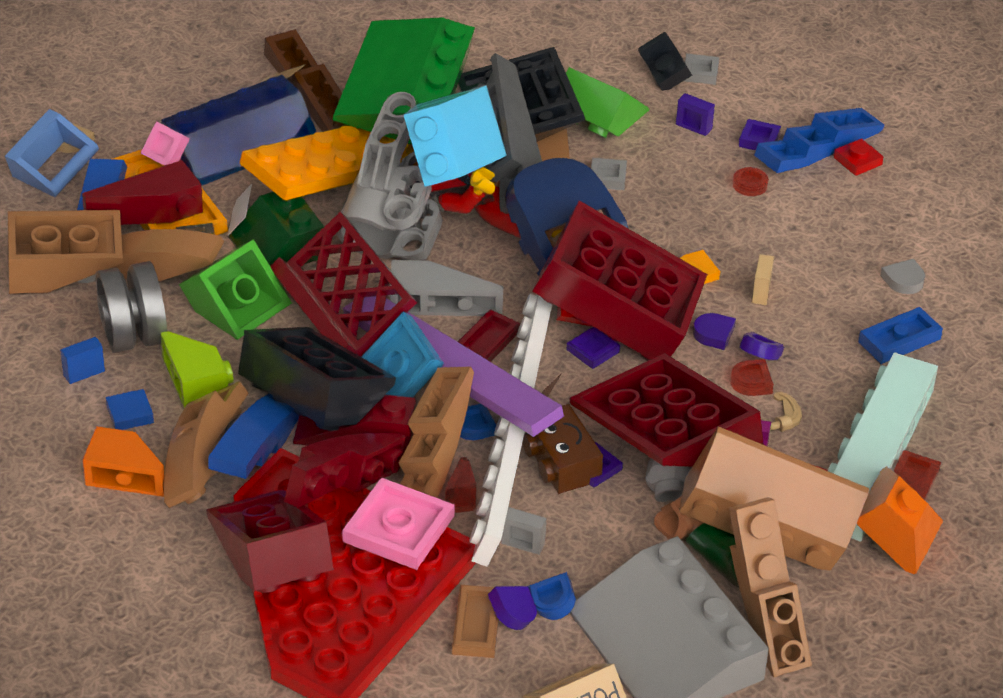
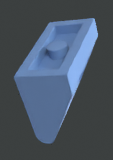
[5,109,99,197]

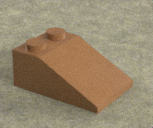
[8,210,123,294]

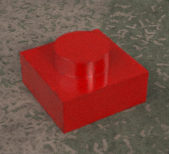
[834,138,884,176]

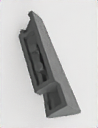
[477,53,542,214]

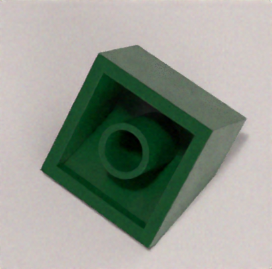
[228,191,325,266]

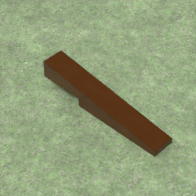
[264,29,349,132]

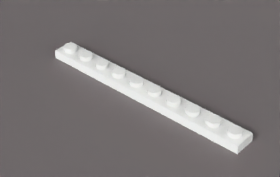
[469,293,552,567]

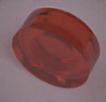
[733,167,769,196]

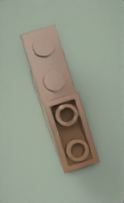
[164,381,249,508]
[729,497,812,677]

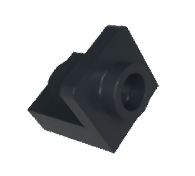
[638,32,692,91]

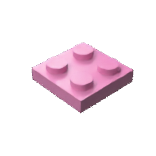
[342,478,455,570]

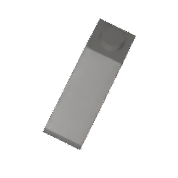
[390,260,503,316]

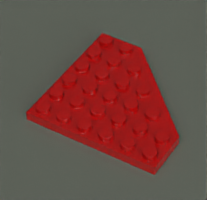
[233,448,476,698]

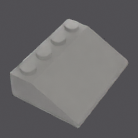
[570,536,769,698]

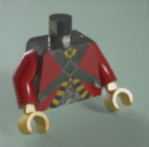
[410,167,495,214]

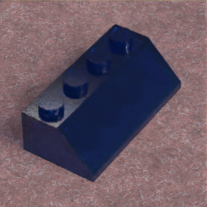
[161,75,317,186]

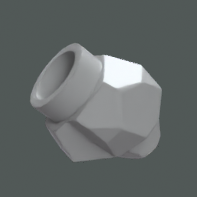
[645,458,692,502]

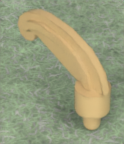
[770,392,802,432]

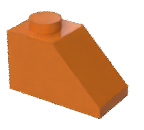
[83,426,165,497]

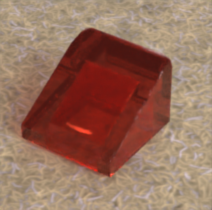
[445,457,476,513]

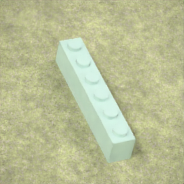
[828,352,938,541]

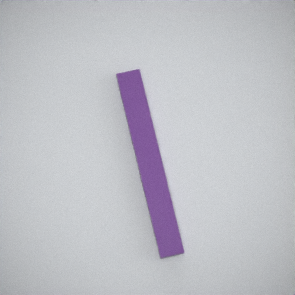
[343,296,564,437]

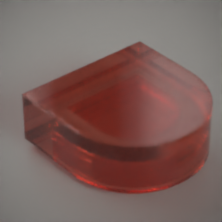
[731,359,774,396]

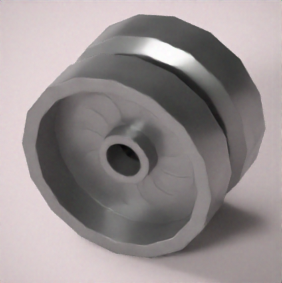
[96,261,167,353]

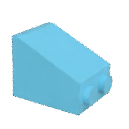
[404,85,507,187]

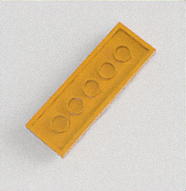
[239,126,418,200]

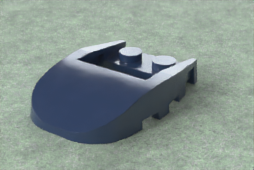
[506,158,629,276]

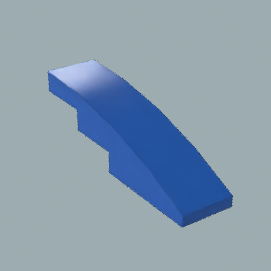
[754,108,884,173]
[208,393,300,479]

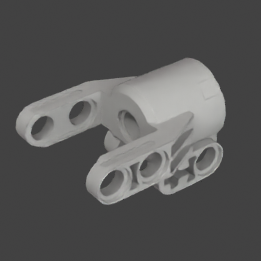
[336,92,443,260]

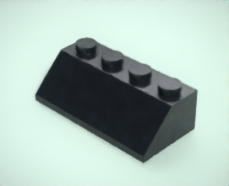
[238,327,396,431]

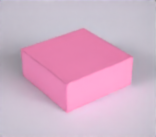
[141,121,190,166]

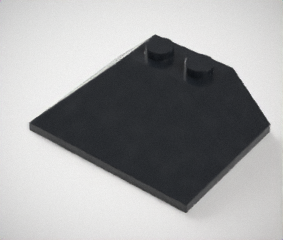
[458,47,585,142]

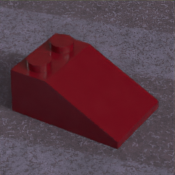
[206,489,334,593]

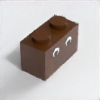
[522,404,603,494]

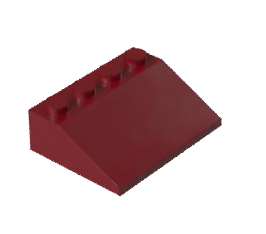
[532,200,708,360]
[569,353,764,467]

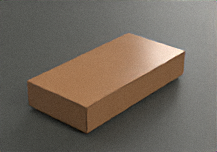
[452,585,499,658]

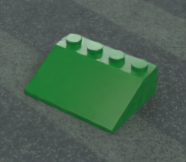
[333,17,475,145]

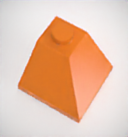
[857,466,943,574]

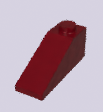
[82,160,203,225]
[293,395,416,452]

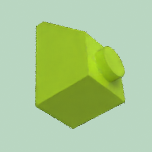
[161,331,234,408]

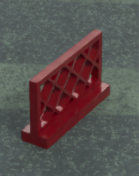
[270,212,417,357]

